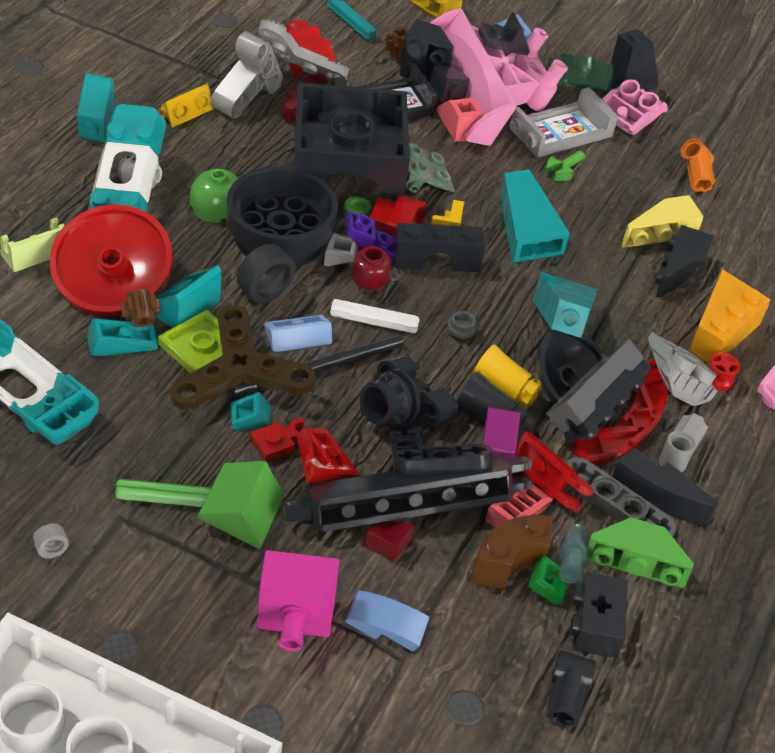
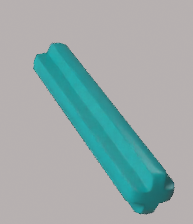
[327,0,377,41]

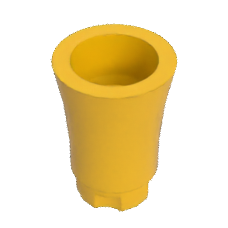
[471,344,542,409]

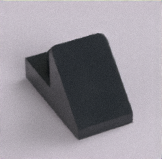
[478,12,530,56]

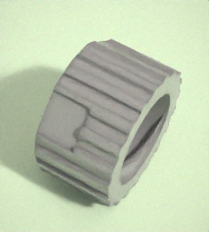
[33,523,69,559]

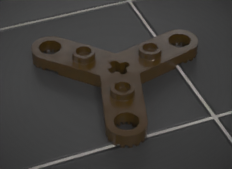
[170,305,316,411]

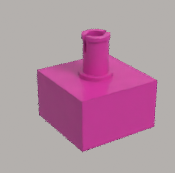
[257,550,340,651]

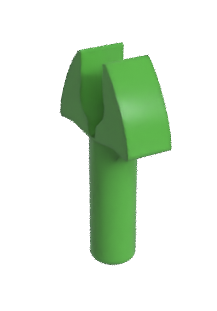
[545,151,585,181]

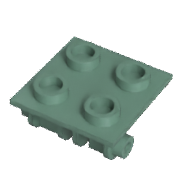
[406,143,455,193]

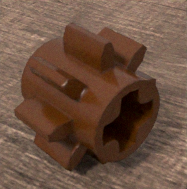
[385,28,408,59]
[120,289,161,327]

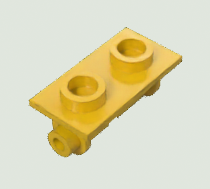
[158,84,214,128]

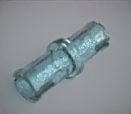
[559,523,587,583]

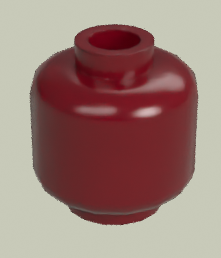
[352,246,391,290]

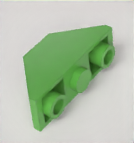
[583,517,694,589]

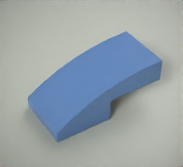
[344,590,429,652]

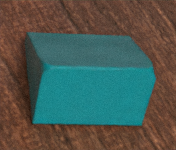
[231,392,272,430]

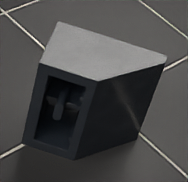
[400,19,454,82]

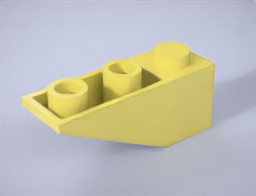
[622,195,704,248]

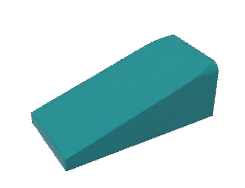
[87,318,158,356]

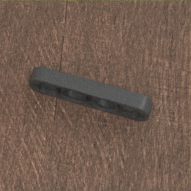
[566,457,676,537]

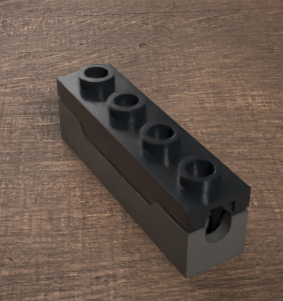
[546,339,652,444]

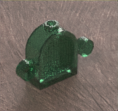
[546,53,615,94]

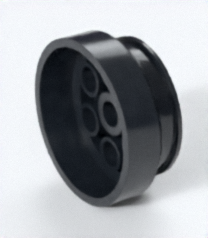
[226,167,338,267]

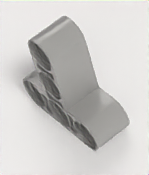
[210,31,283,119]

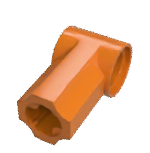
[681,138,715,192]

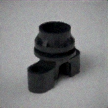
[360,355,459,428]

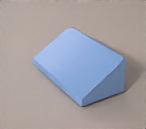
[264,315,332,352]

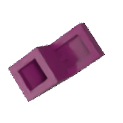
[482,406,520,458]

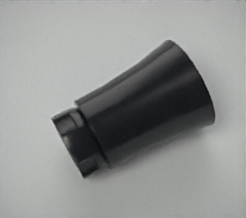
[457,371,529,431]

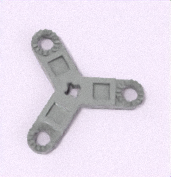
[258,19,349,81]

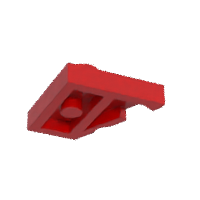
[297,427,360,483]

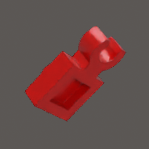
[250,418,304,463]

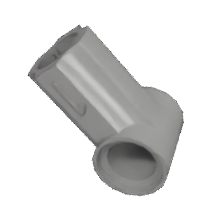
[659,413,708,473]

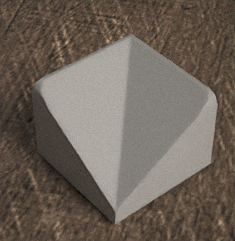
[324,233,359,266]

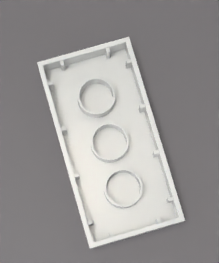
[0,613,282,753]

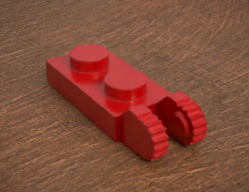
[515,432,594,513]

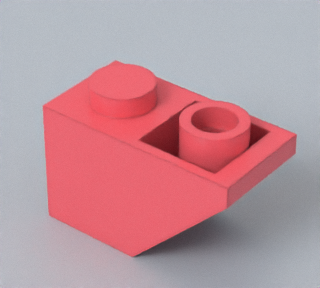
[436,98,484,142]

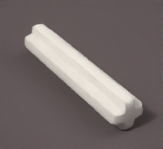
[330,299,419,334]

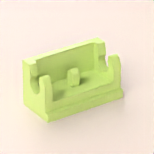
[0,217,65,272]

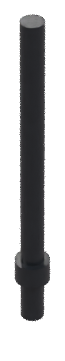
[231,335,404,397]

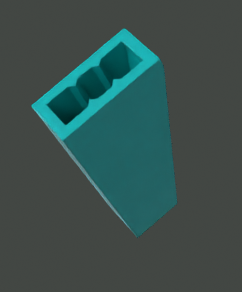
[500,170,570,263]
[533,272,598,338]

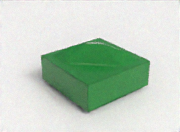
[528,555,570,605]

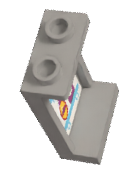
[509,87,618,158]

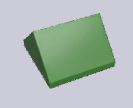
[197,461,285,549]

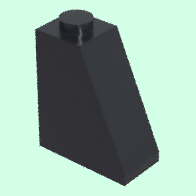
[605,29,659,90]

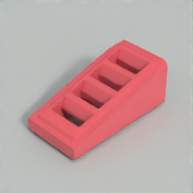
[485,484,553,528]

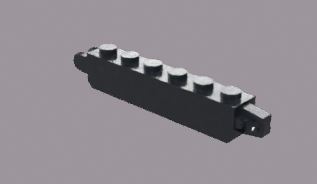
[281,454,532,532]

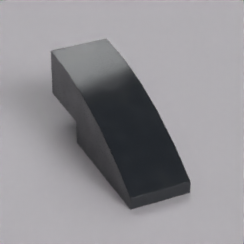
[612,448,719,527]

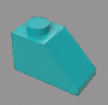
[77,73,115,142]

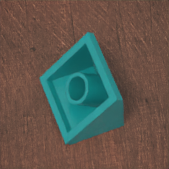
[154,265,221,328]

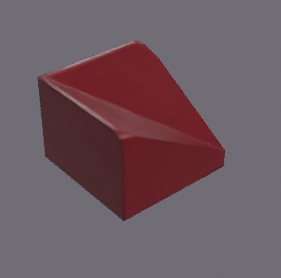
[365,521,414,563]

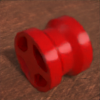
[708,352,740,391]

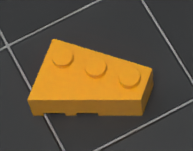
[689,269,771,363]

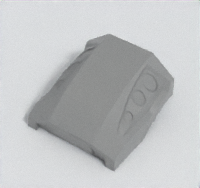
[648,332,717,406]

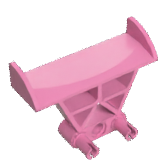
[430,8,568,146]

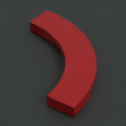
[570,359,668,466]

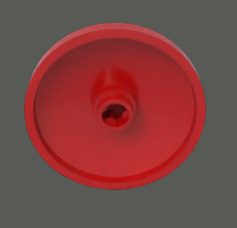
[50,204,174,317]

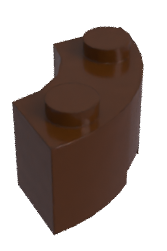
[470,514,553,590]

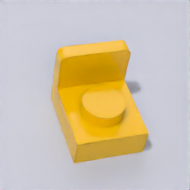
[431,200,464,226]

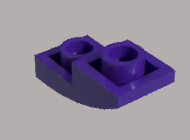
[346,210,396,262]

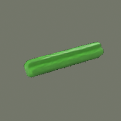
[115,479,211,507]

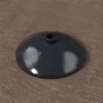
[536,330,604,404]

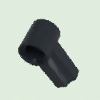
[546,650,596,728]

